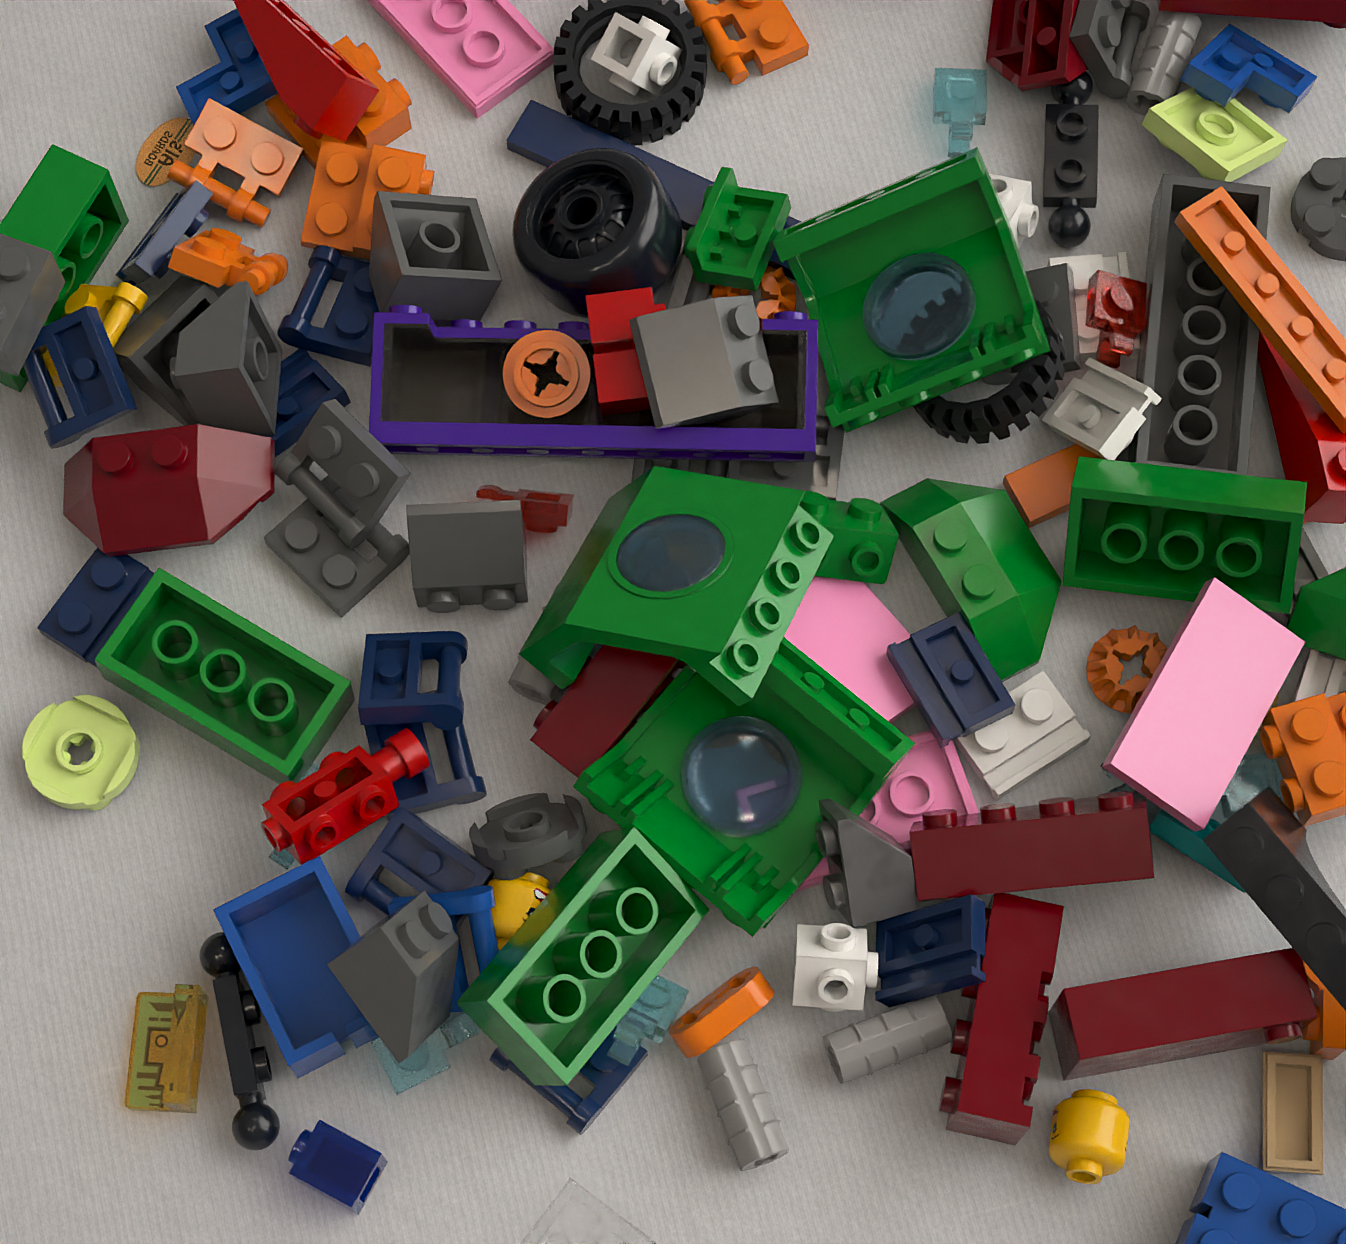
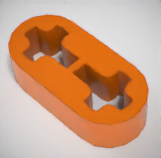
[668,966,775,1058]

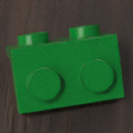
[684,167,792,292]
[799,491,899,584]

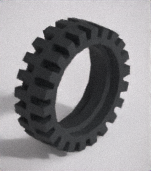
[553,0,707,146]
[898,283,1066,444]

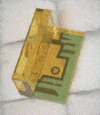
[124,984,209,1113]

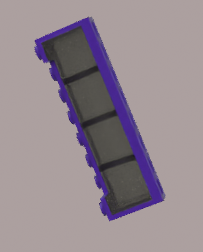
[369,305,818,462]

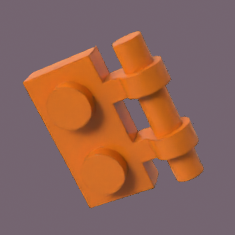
[684,0,809,85]
[167,98,304,228]
[168,228,288,296]

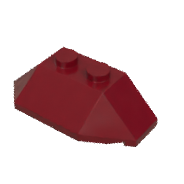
[986,0,1088,92]
[63,424,275,556]

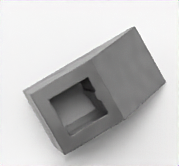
[815,798,919,928]

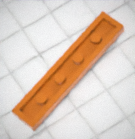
[1174,186,1346,435]

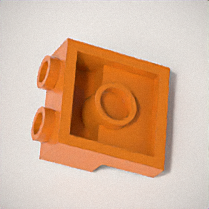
[264,35,412,170]
[300,140,435,260]
[1259,692,1346,827]

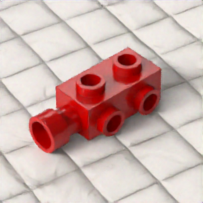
[261,728,430,865]

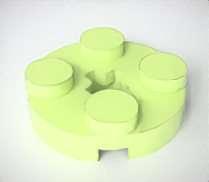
[22,695,140,811]

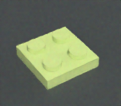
[1141,87,1288,182]

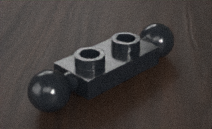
[1043,71,1099,247]
[199,932,280,1151]

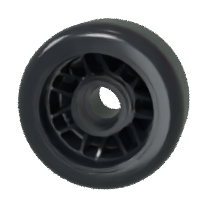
[512,148,682,318]

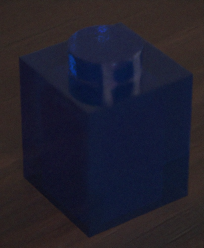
[288,1120,388,1215]

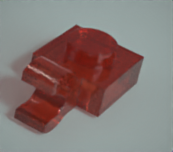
[1085,270,1147,369]
[476,485,574,533]

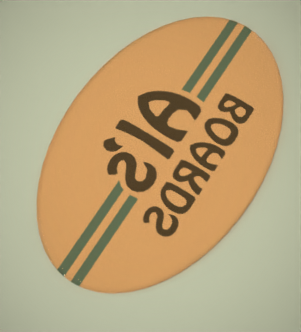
[136,118,195,186]

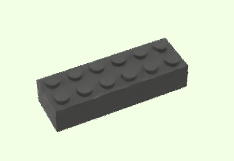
[1128,173,1271,475]

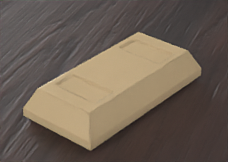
[1262,1051,1323,1175]

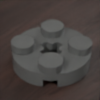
[1290,157,1346,261]
[469,793,587,880]

